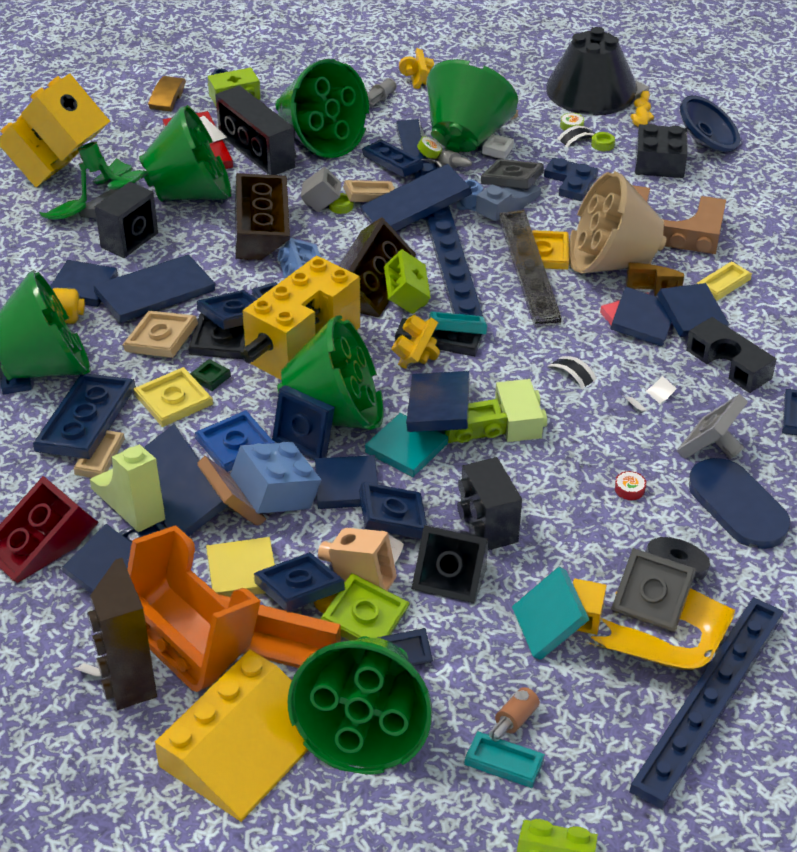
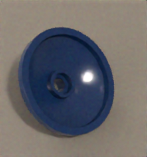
[680,95,740,152]

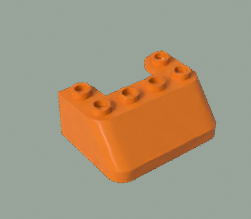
[127,525,261,692]

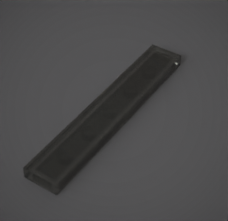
[499,210,562,327]

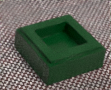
[190,359,231,391]

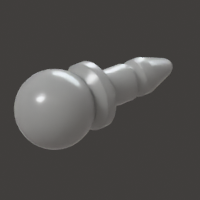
[438,150,472,169]

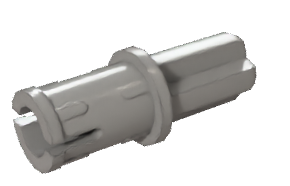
[367,78,397,107]

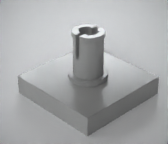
[677,394,748,459]

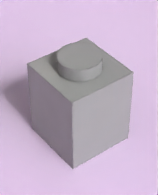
[301,166,342,212]

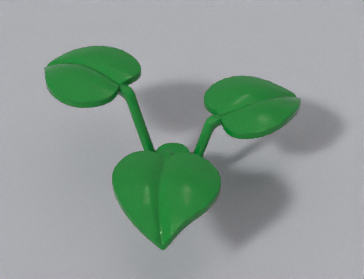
[39,142,149,219]

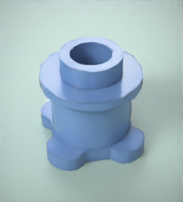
[457,180,483,211]

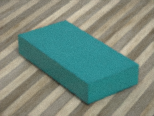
[429,311,488,334]
[464,731,545,788]

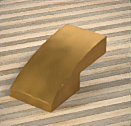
[148,76,186,112]
[626,262,684,296]

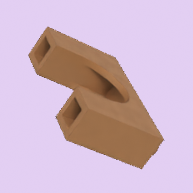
[632,185,726,254]

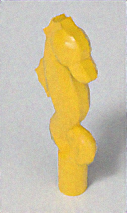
[630,91,654,127]

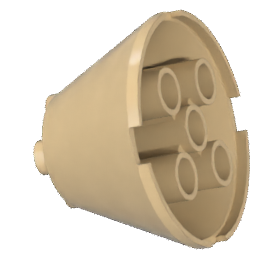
[569,171,666,274]

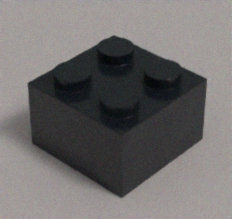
[635,124,687,178]
[94,182,158,258]
[457,457,522,550]

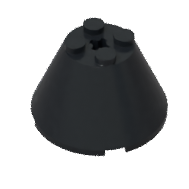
[546,27,637,115]

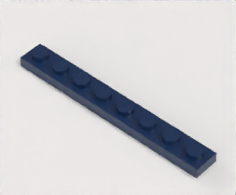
[629,597,784,810]

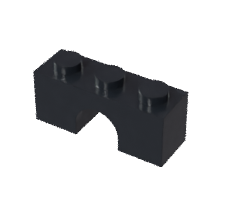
[686,317,777,393]

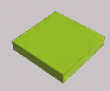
[321,573,410,641]

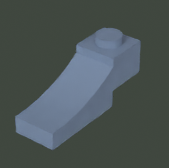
[476,184,541,221]

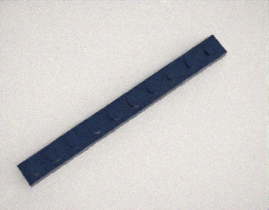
[412,163,483,316]

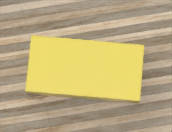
[697,261,752,301]

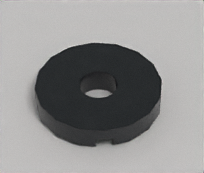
[645,537,710,581]

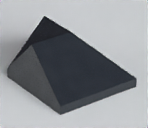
[411,525,488,603]

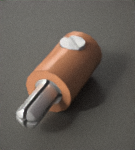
[489,687,540,741]

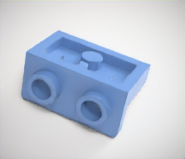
[278,238,321,278]

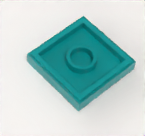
[365,413,448,477]
[512,566,590,660]

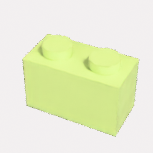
[495,379,547,442]

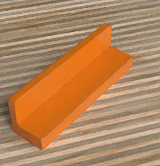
[218,594,341,668]

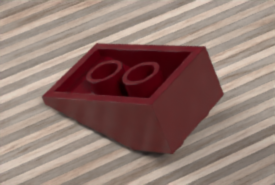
[0,476,99,583]

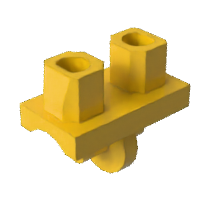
[399,48,434,89]
[391,315,440,369]

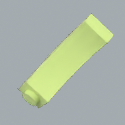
[89,444,165,532]

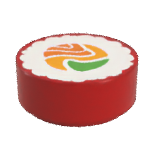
[615,471,646,500]

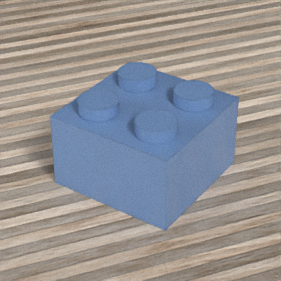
[230,442,321,514]

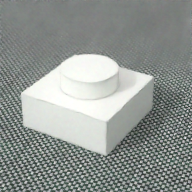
[482,134,514,160]

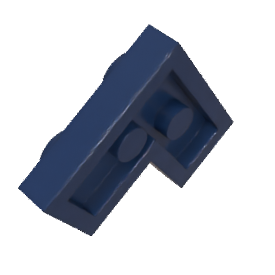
[544,158,599,201]

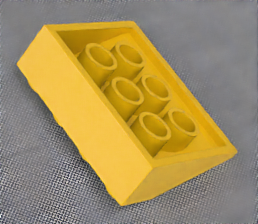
[155,649,308,822]

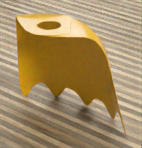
[587,588,735,670]

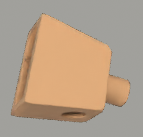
[318,528,397,591]

